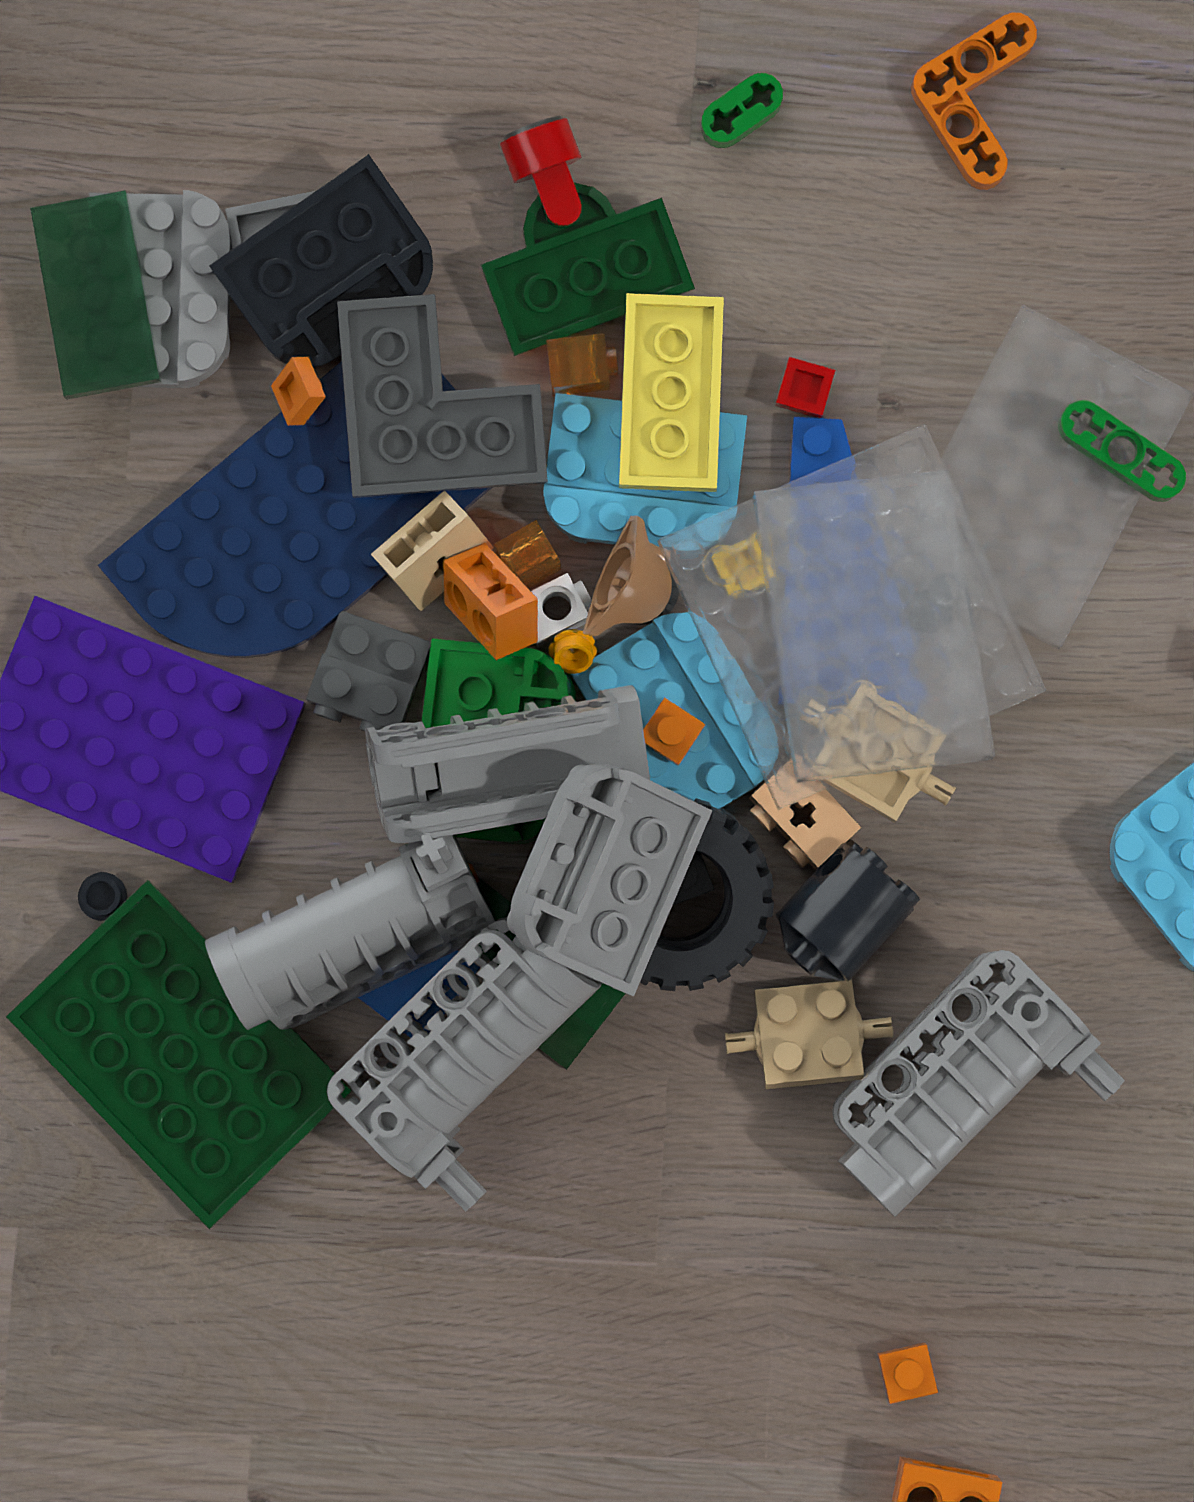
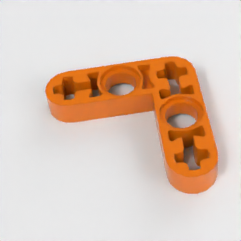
[911,12,1037,190]

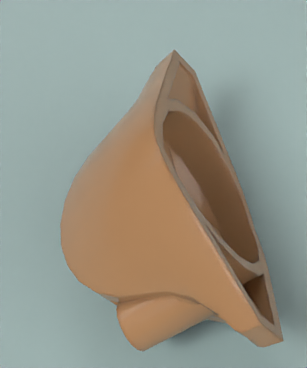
[583,516,672,636]

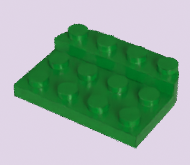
[422,638,576,845]

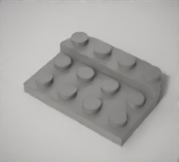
[83,190,232,388]
[507,764,712,996]

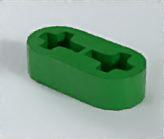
[701,73,783,148]

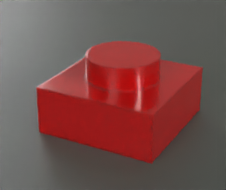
[775,357,836,418]

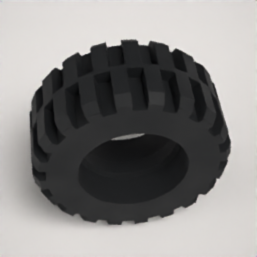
[640,798,774,991]

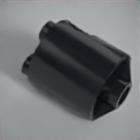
[775,839,920,982]

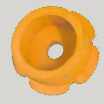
[549,629,597,674]

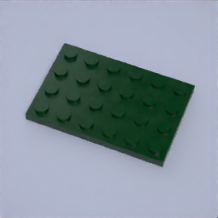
[6,880,352,1229]

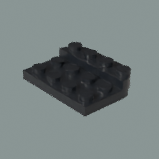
[209,154,433,368]

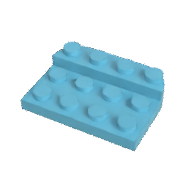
[543,393,747,555]
[570,612,778,809]
[1110,762,1194,972]

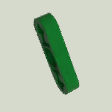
[1058,400,1186,502]

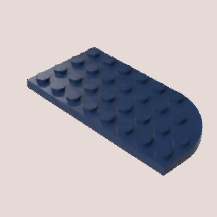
[98,361,493,658]

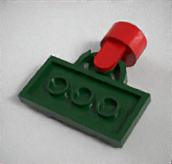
[480,115,695,357]

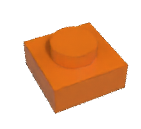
[271,357,326,426]
[643,697,705,766]
[877,1343,938,1404]

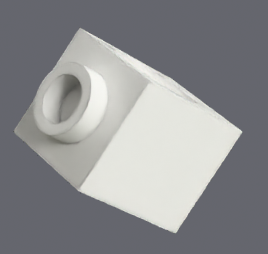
[531,573,592,647]

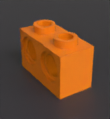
[443,543,538,660]
[892,1457,1002,1502]

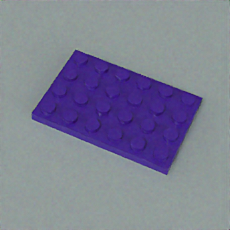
[0,596,306,883]

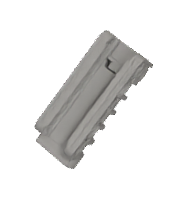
[365,685,650,843]
[205,833,495,1030]
[327,917,602,1212]
[832,950,1125,1217]

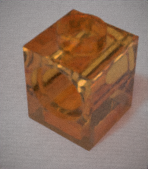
[547,333,618,396]
[494,520,561,588]

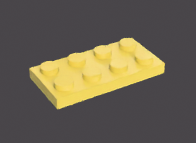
[619,293,724,492]

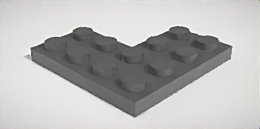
[337,294,548,498]

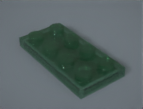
[30,190,162,400]

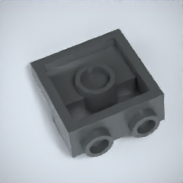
[306,611,431,732]

